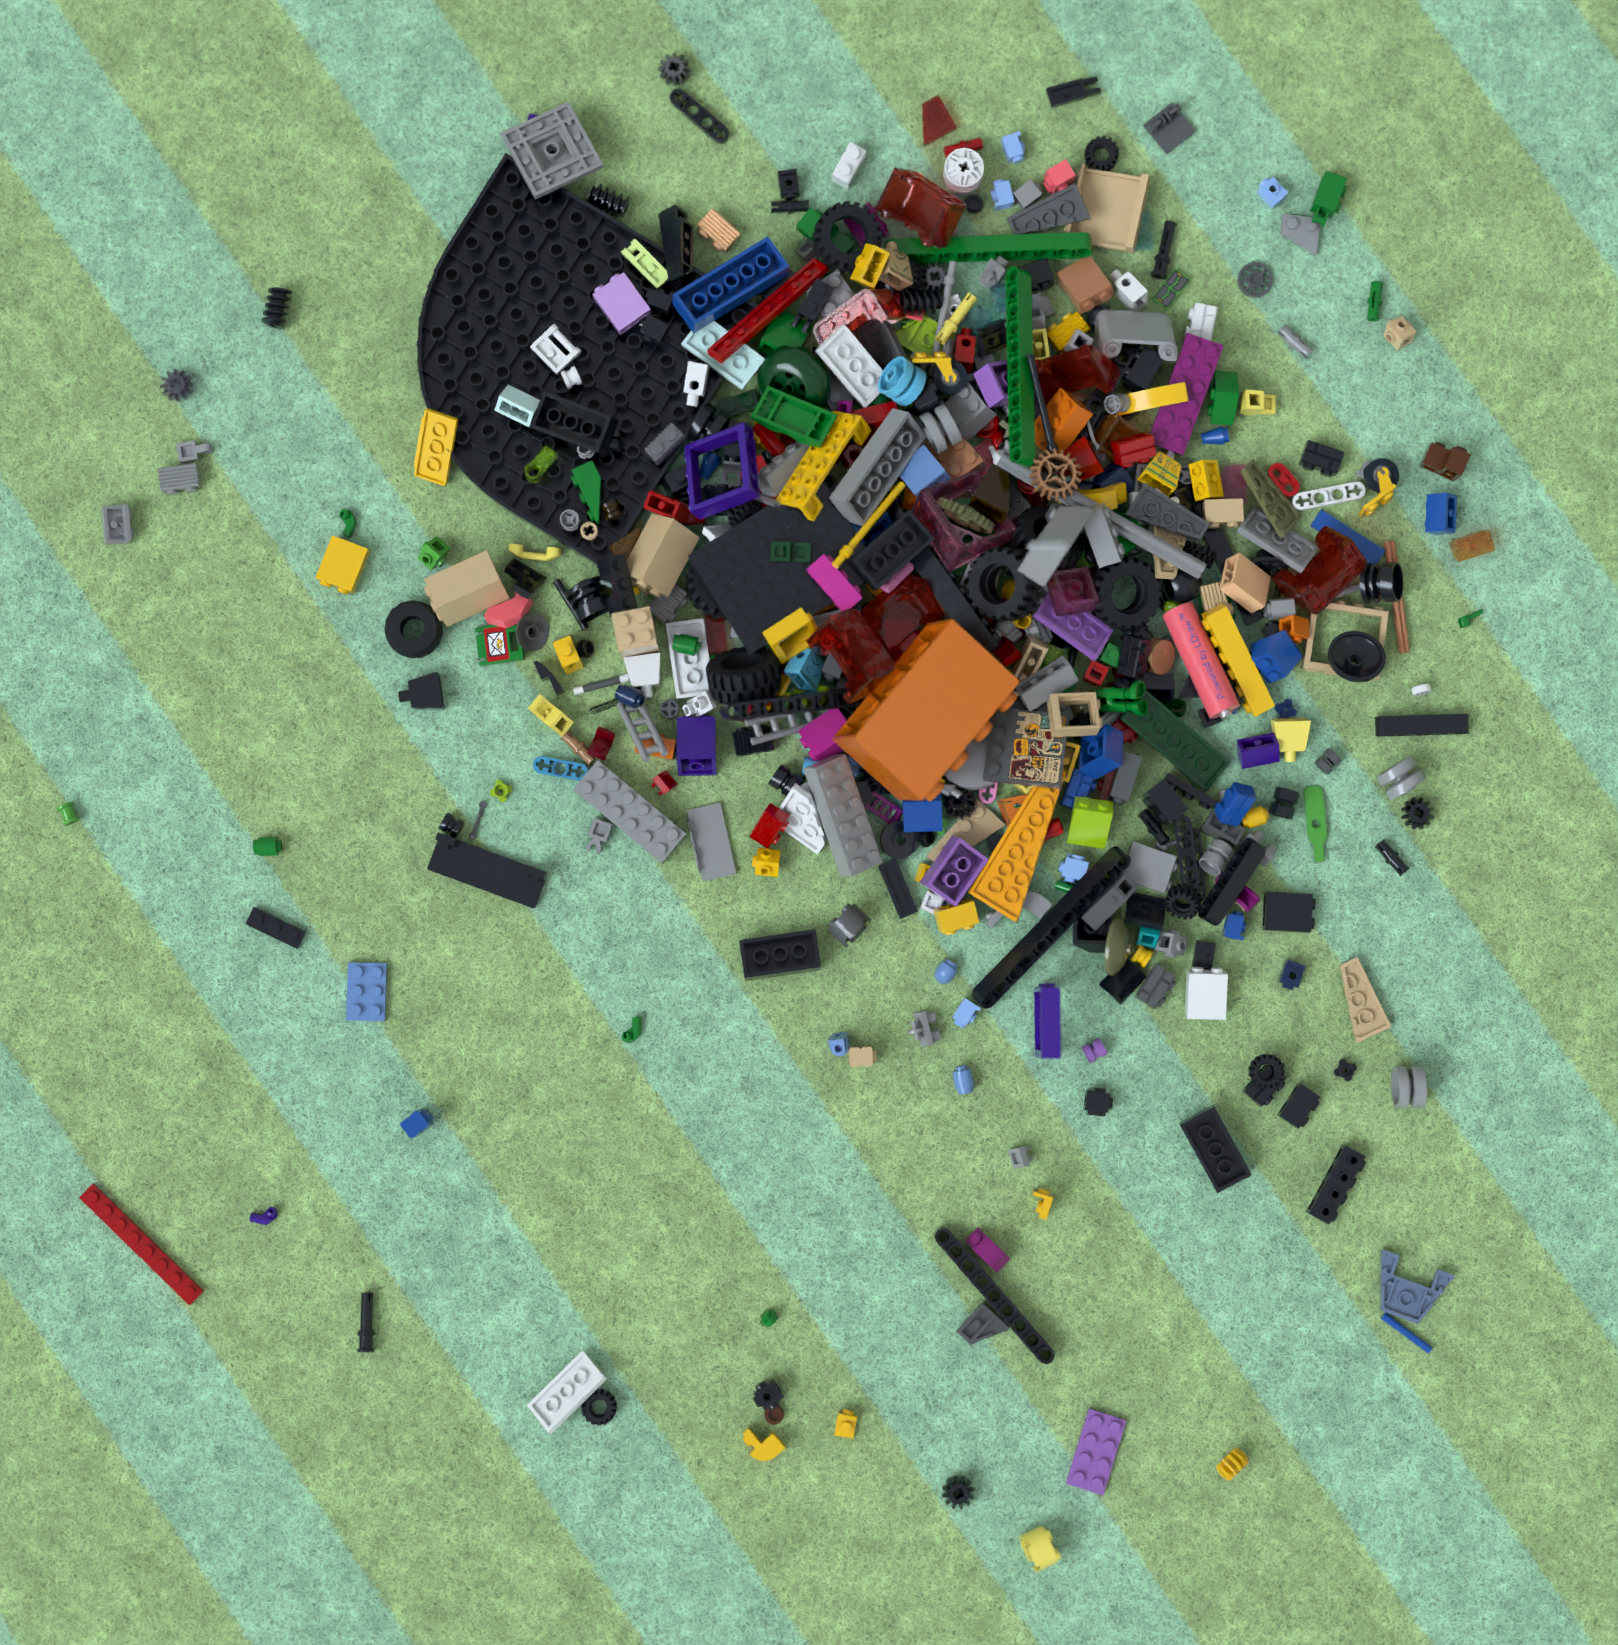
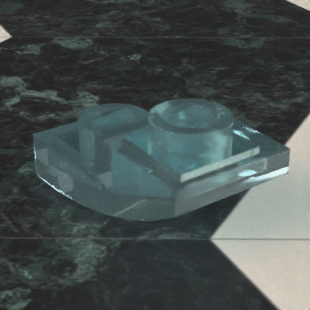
[1135,210,1153,251]

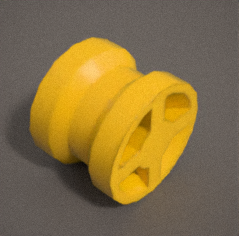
[1130,945,1153,968]

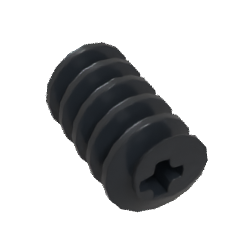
[587,184,630,218]
[261,287,293,330]
[900,290,941,315]

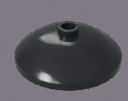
[1327,631,1386,682]

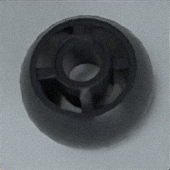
[1163,568,1202,603]

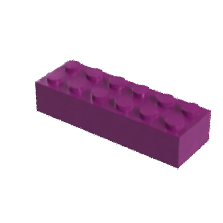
[1150,333,1223,455]

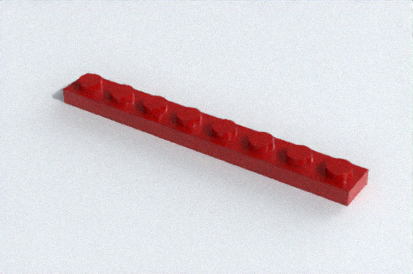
[707,258,828,364]
[79,1183,204,1306]

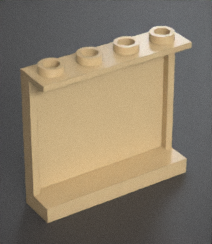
[1064,164,1151,253]

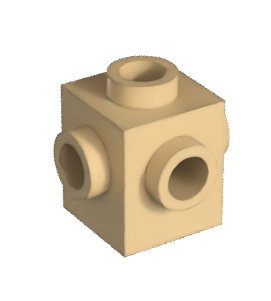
[1383,316,1417,351]

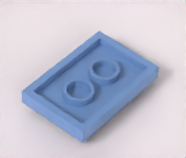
[346,962,387,1021]

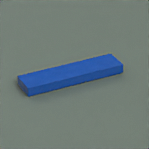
[1310,510,1385,564]

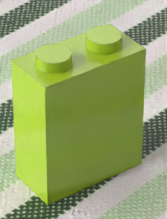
[1067,796,1113,849]

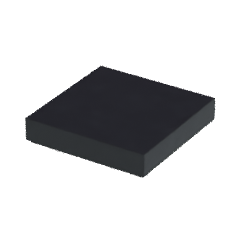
[1124,892,1166,931]

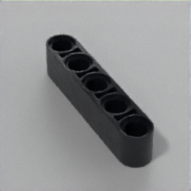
[1375,714,1469,737]
[1198,837,1266,926]

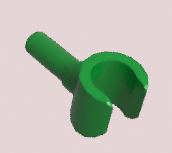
[1458,609,1483,628]

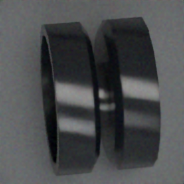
[687,402,731,452]

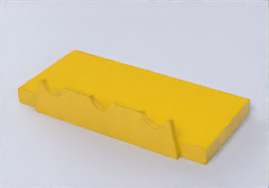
[414,408,458,486]

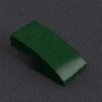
[771,541,812,563]

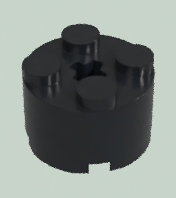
[913,376,947,416]

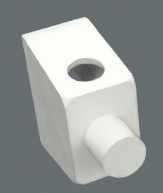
[1109,269,1148,311]
[683,361,710,407]
[624,653,661,698]

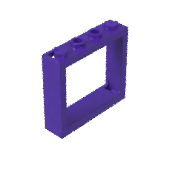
[684,422,760,520]
[1034,984,1061,1059]

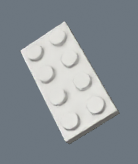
[815,324,883,408]
[666,618,710,700]
[527,1351,607,1434]

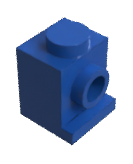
[1222,911,1246,941]

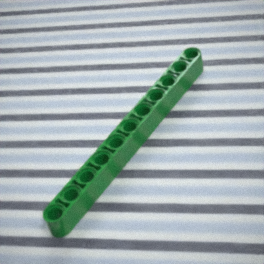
[884,232,1092,264]
[1006,266,1035,467]

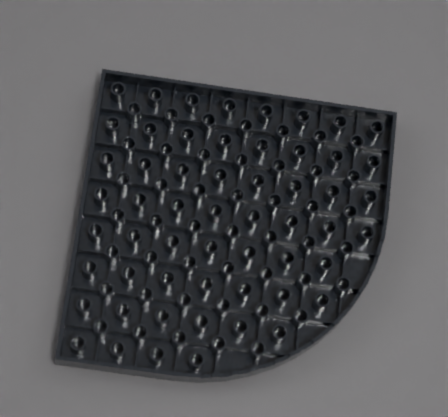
[417,153,758,566]

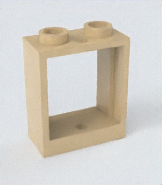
[1047,692,1103,737]

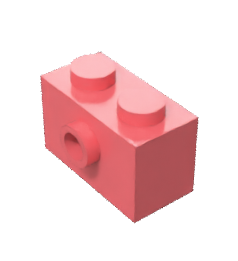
[1043,159,1076,195]

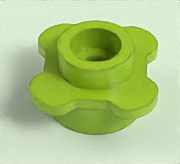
[490,780,513,802]

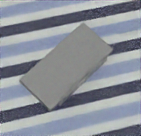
[687,803,737,881]

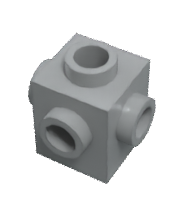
[1155,930,1188,958]

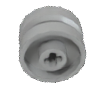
[919,404,963,454]
[1376,755,1426,800]
[1391,1065,1427,1108]

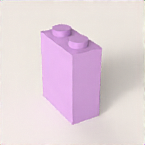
[593,272,652,336]

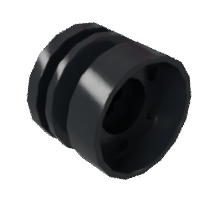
[1360,562,1403,603]
[565,576,611,624]

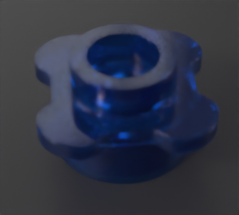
[1274,699,1297,718]

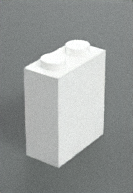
[1185,967,1228,1020]

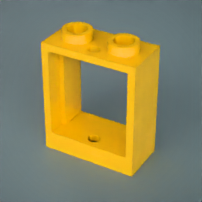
[762,607,821,664]

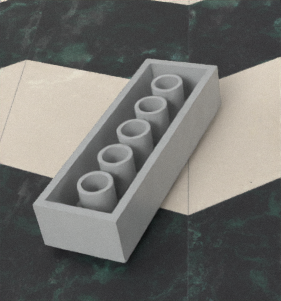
[829,408,927,526]
[803,754,883,877]
[573,760,687,864]

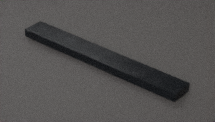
[1185,484,1264,626]

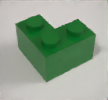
[1207,370,1239,425]

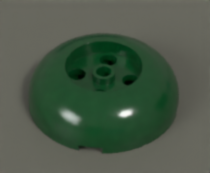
[757,345,831,408]

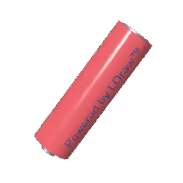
[1162,602,1240,719]

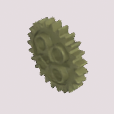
[935,497,995,534]

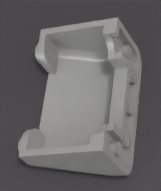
[1092,309,1178,361]

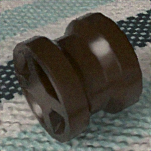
[600,500,624,522]

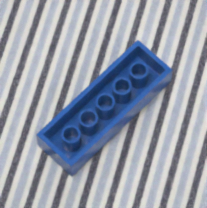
[672,236,790,334]

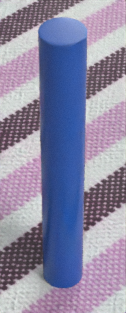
[1381,1313,1433,1353]

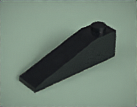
[1073,908,1112,953]

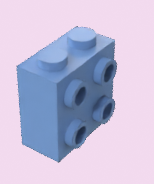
[899,445,950,502]

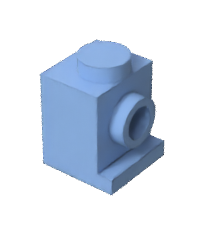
[1001,131,1025,164]
[1257,177,1289,209]
[991,179,1014,211]
[952,998,981,1029]

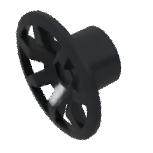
[1250,549,1286,580]

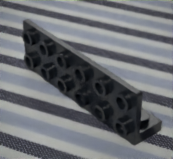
[427,832,548,908]

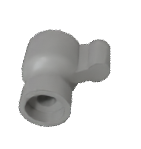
[991,621,1023,643]

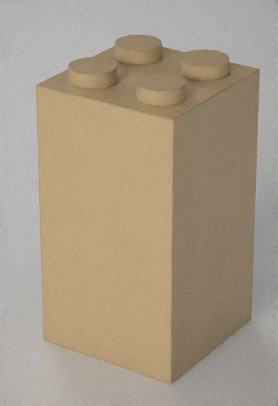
[627,514,700,598]
[424,550,510,627]
[611,606,660,660]

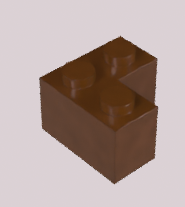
[1419,442,1471,482]

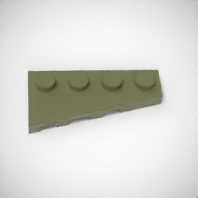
[1240,459,1302,539]

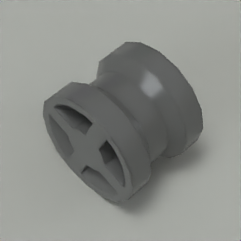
[660,699,680,720]

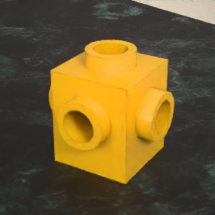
[752,848,781,877]

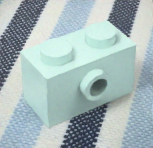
[495,385,540,427]

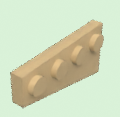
[926,799,1006,862]

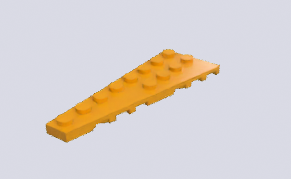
[968,770,1066,923]

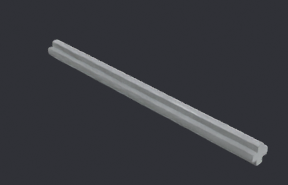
[997,451,1207,579]

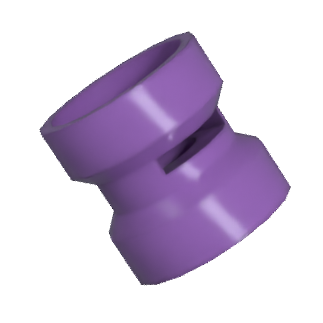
[1082,1038,1108,1063]

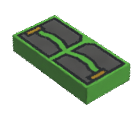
[1152,268,1190,311]

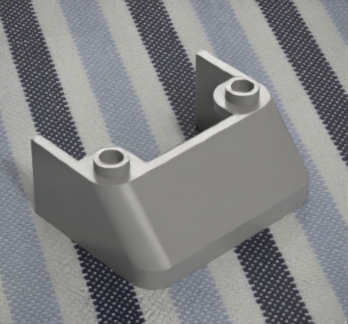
[1018,506,1094,587]

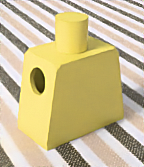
[1271,718,1311,762]

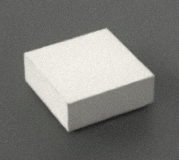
[920,891,944,914]

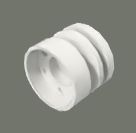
[943,148,984,196]

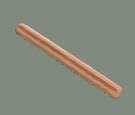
[1384,541,1410,654]

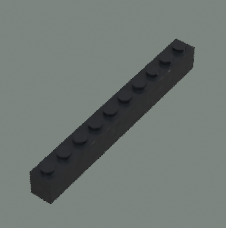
[877,491,1002,654]

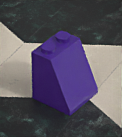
[677,715,717,776]

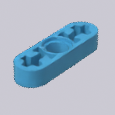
[533,756,588,781]

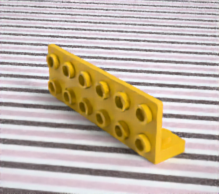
[775,411,872,521]

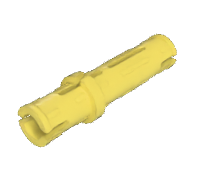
[935,293,977,345]

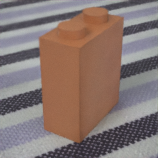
[1056,256,1114,314]

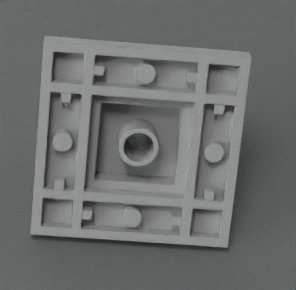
[500,102,603,199]

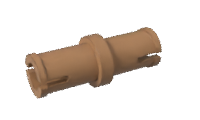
[561,730,596,765]

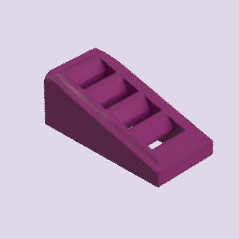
[864,789,902,823]

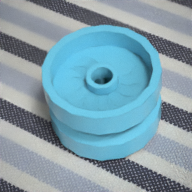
[878,356,926,406]

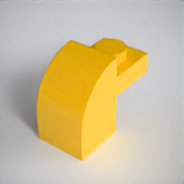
[742,1426,786,1461]

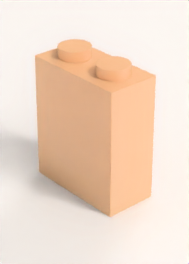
[1220,552,1271,613]

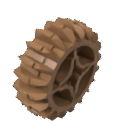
[1029,448,1082,501]

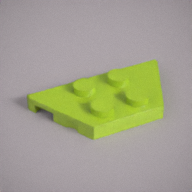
[895,315,955,370]

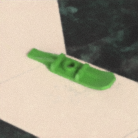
[1303,785,1327,862]

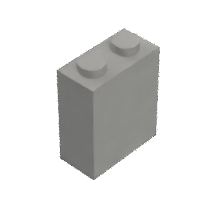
[1122,842,1178,894]

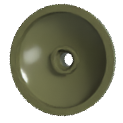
[1105,918,1133,976]

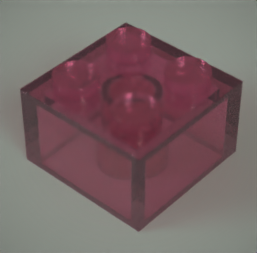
[1046,567,1099,617]

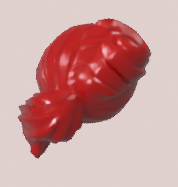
[977,415,1006,450]

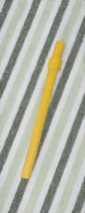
[832,481,906,568]

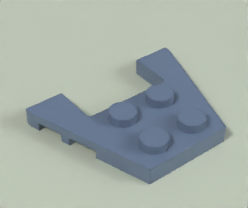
[1380,1249,1455,1324]

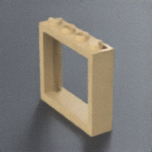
[1300,598,1389,681]

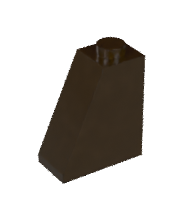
[969,463,1009,524]

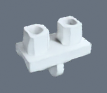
[682,690,717,717]

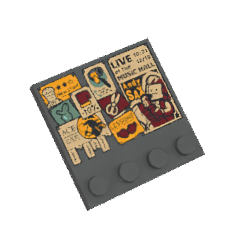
[983,708,1070,789]

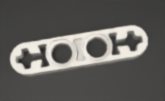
[1291,482,1366,511]

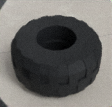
[384,600,443,658]

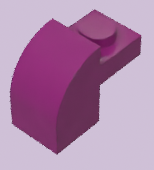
[965,1227,1010,1273]

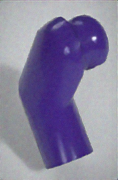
[249,1207,278,1225]

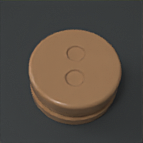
[1147,638,1175,675]

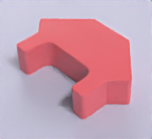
[484,592,533,629]

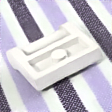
[530,324,582,375]

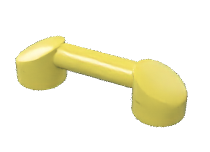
[508,544,562,561]

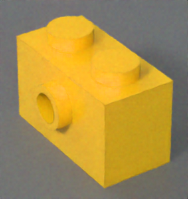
[850,243,890,289]
[933,898,979,935]

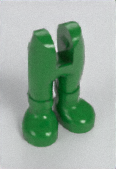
[1092,680,1148,716]

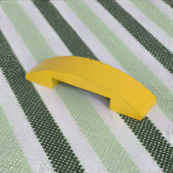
[1114,382,1189,417]

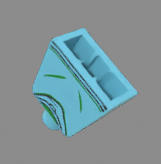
[784,643,824,691]

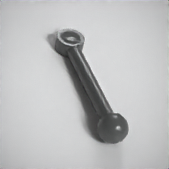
[469,801,487,840]

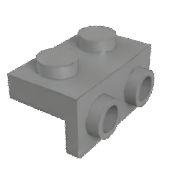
[101,503,134,545]

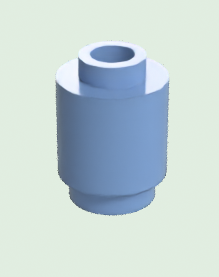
[952,1065,974,1094]

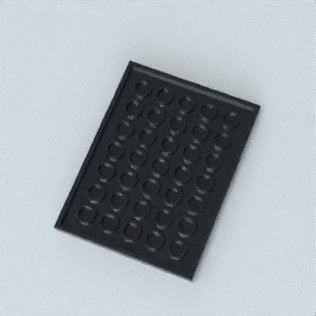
[688,481,865,655]

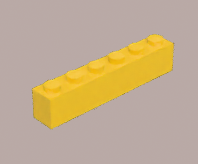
[1201,603,1275,717]

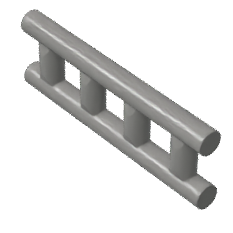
[616,702,668,762]
[745,704,814,745]

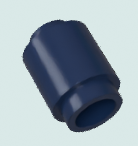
[615,684,645,709]

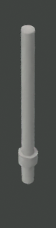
[928,261,957,376]

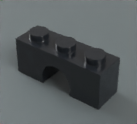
[596,554,638,617]

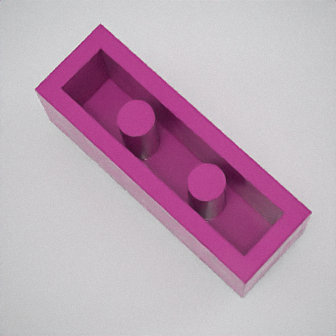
[806,554,862,614]

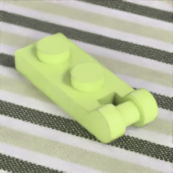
[621,238,668,289]

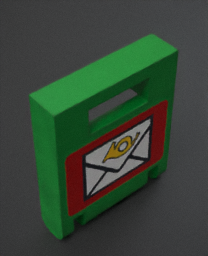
[475,624,525,666]

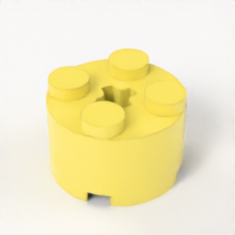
[1019,1526,1061,1573]

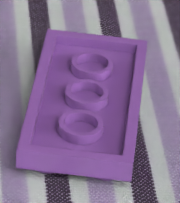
[1032,586,1113,661]
[1066,1408,1126,1495]

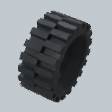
[812,201,882,273]

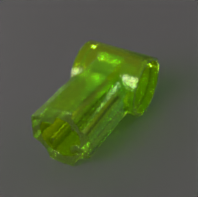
[524,445,559,483]

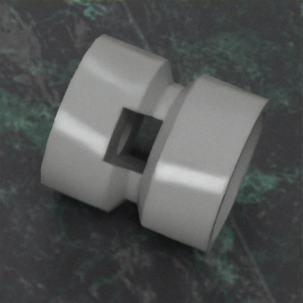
[1199,839,1234,876]

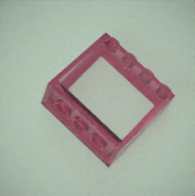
[911,470,1017,572]

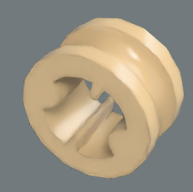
[580,522,598,540]

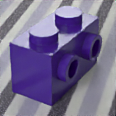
[1237,732,1280,769]

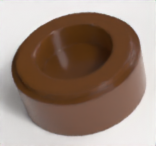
[764,1405,784,1425]

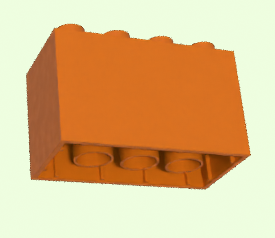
[832,619,1020,801]

